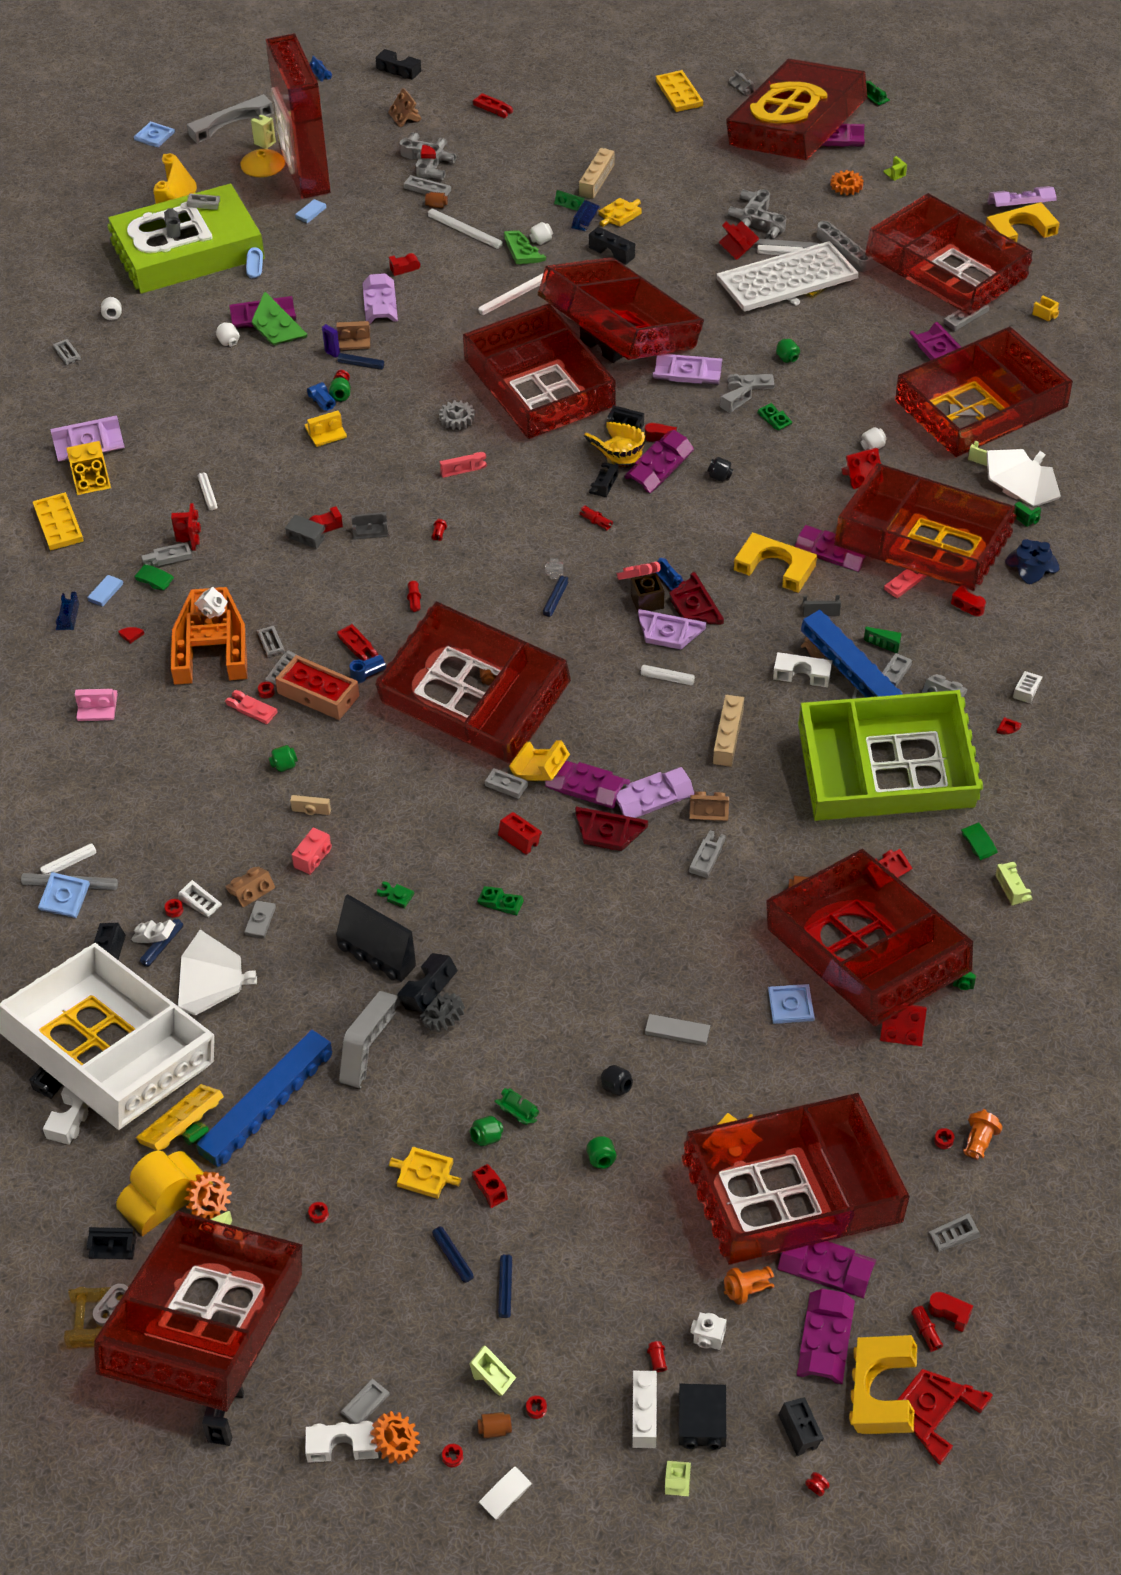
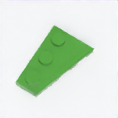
[504,231,546,264]

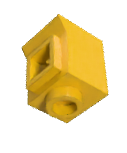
[1032,296,1059,322]

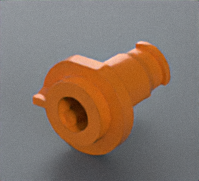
[963,1109,1003,1160]
[724,1266,774,1305]

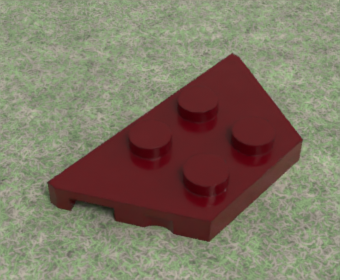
[669,572,724,625]
[575,806,648,851]

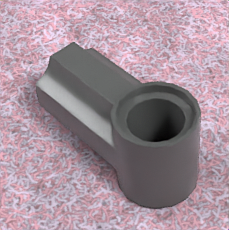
[164,208,181,238]

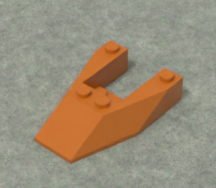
[171,587,248,685]

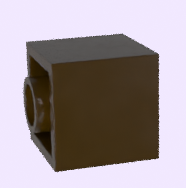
[631,573,665,612]

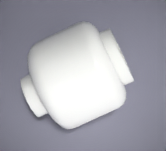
[529,222,553,245]
[101,297,122,320]
[216,323,240,347]
[860,427,887,450]

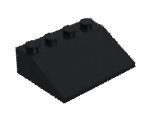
[336,894,416,982]

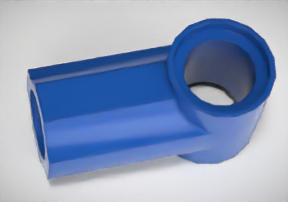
[307,382,336,411]
[349,655,386,684]

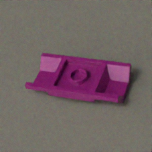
[804,123,865,147]
[229,296,296,329]
[909,322,972,376]
[624,430,694,493]
[795,525,873,572]
[545,761,630,809]
[777,1232,877,1299]
[796,1288,855,1384]

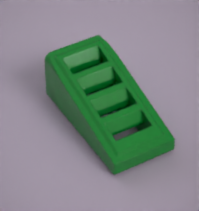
[864,627,902,654]
[181,1121,209,1145]

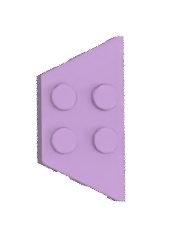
[638,609,706,650]

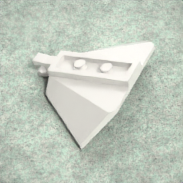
[987,449,1061,507]
[178,930,257,1015]

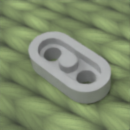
[93,1284,132,1327]

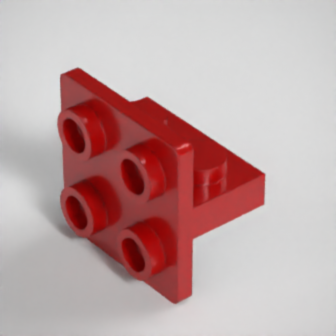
[719,221,759,260]
[841,448,884,489]
[171,503,201,551]
[880,1002,927,1046]

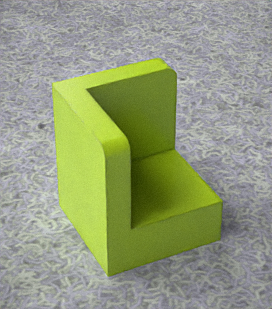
[884,156,907,181]

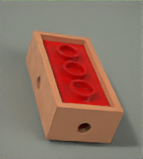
[275,655,359,720]

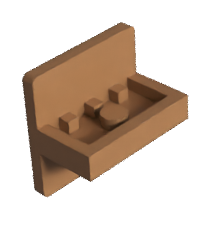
[388,88,422,127]
[336,321,370,350]
[689,792,729,821]

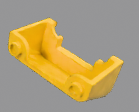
[153,153,197,204]

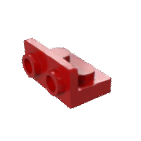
[863,849,913,889]

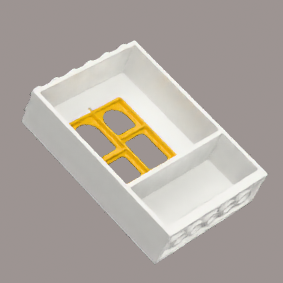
[0,943,214,1130]

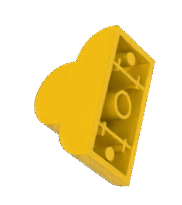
[116,1150,213,1237]

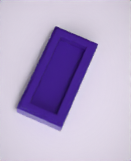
[322,324,340,357]

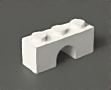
[773,652,832,687]
[43,1087,89,1145]
[633,1371,657,1448]
[305,1421,378,1462]

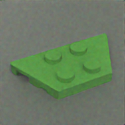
[252,292,307,345]

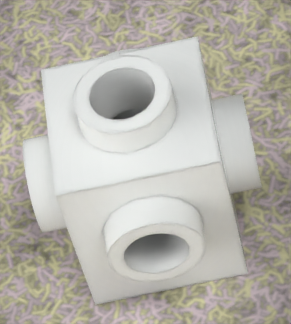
[194,587,228,619]
[690,1312,727,1350]

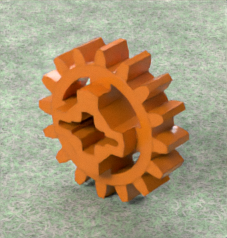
[830,170,864,196]
[185,1171,232,1220]
[370,1411,420,1464]

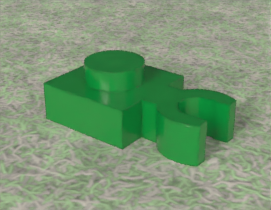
[377,881,414,909]

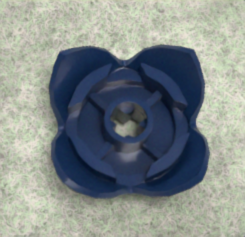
[1005,539,1060,584]

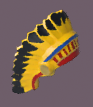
[584,422,646,467]

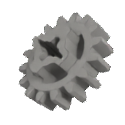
[439,400,475,430]

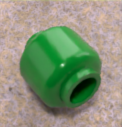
[776,339,800,363]
[329,377,351,402]
[269,745,298,772]
[470,1116,503,1146]
[586,1136,617,1169]

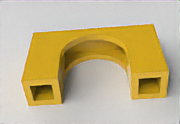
[985,202,1060,249]
[734,532,817,593]
[849,1335,917,1434]

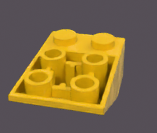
[66,441,111,495]

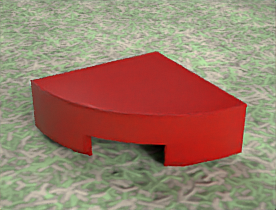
[421,145,436,159]
[118,627,144,644]
[997,717,1022,734]

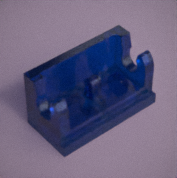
[571,200,600,231]
[56,592,79,630]

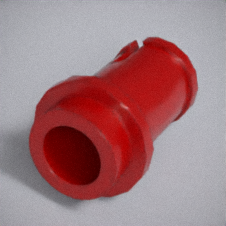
[431,519,447,541]
[647,1341,667,1372]

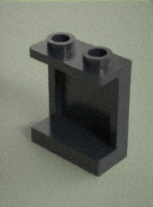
[202,1370,244,1446]
[679,1383,727,1450]

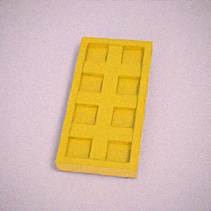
[656,70,703,112]
[32,492,84,551]
[136,1084,224,1151]

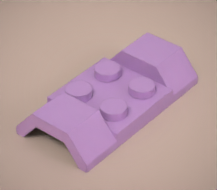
[988,186,1057,207]
[363,274,398,324]
[653,353,722,384]
[50,416,125,462]
[616,767,694,818]

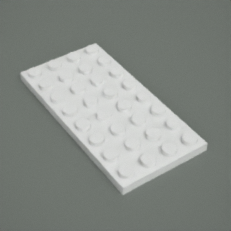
[717,241,858,312]

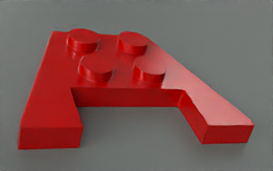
[897,1369,993,1465]

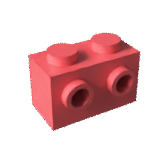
[292,827,332,875]

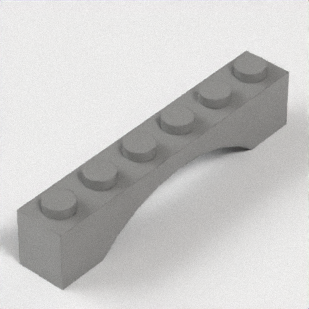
[187,94,274,143]

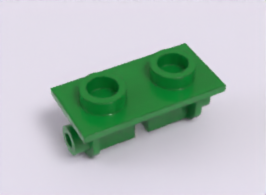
[860,81,890,106]
[554,190,587,212]
[494,1088,539,1125]

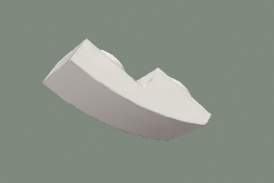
[131,920,175,943]
[479,1466,532,1519]

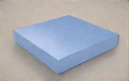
[134,121,175,148]
[38,872,90,918]
[768,984,815,1024]

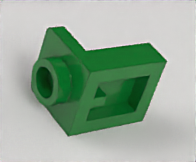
[1012,502,1041,527]

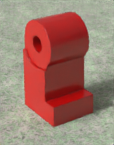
[389,253,421,276]
[645,423,677,442]
[309,506,343,533]
[951,584,986,616]
[472,1164,508,1208]
[928,1292,974,1332]

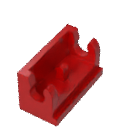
[498,812,542,855]

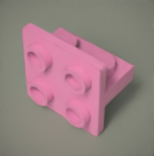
[75,689,118,721]

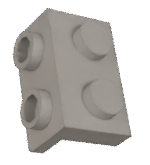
[922,674,967,697]

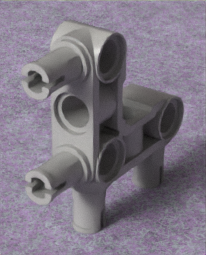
[399,132,456,180]
[728,189,786,240]

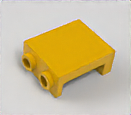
[509,740,570,781]

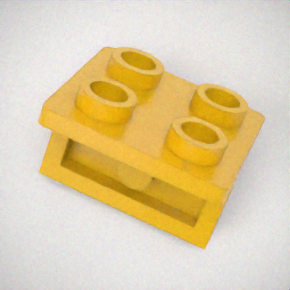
[305,410,347,447]

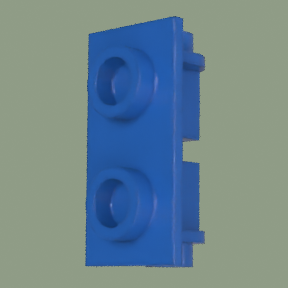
[309,56,332,82]
[656,558,683,591]

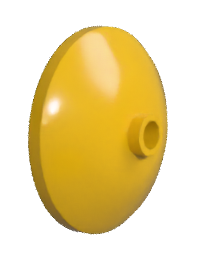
[240,149,285,177]

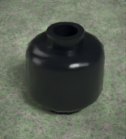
[707,457,734,482]
[601,1065,633,1096]

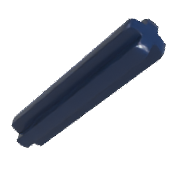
[337,353,385,369]
[543,575,568,617]
[140,919,183,967]
[432,1226,474,1283]
[498,1254,512,1318]

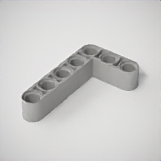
[817,221,895,272]
[339,991,400,1088]

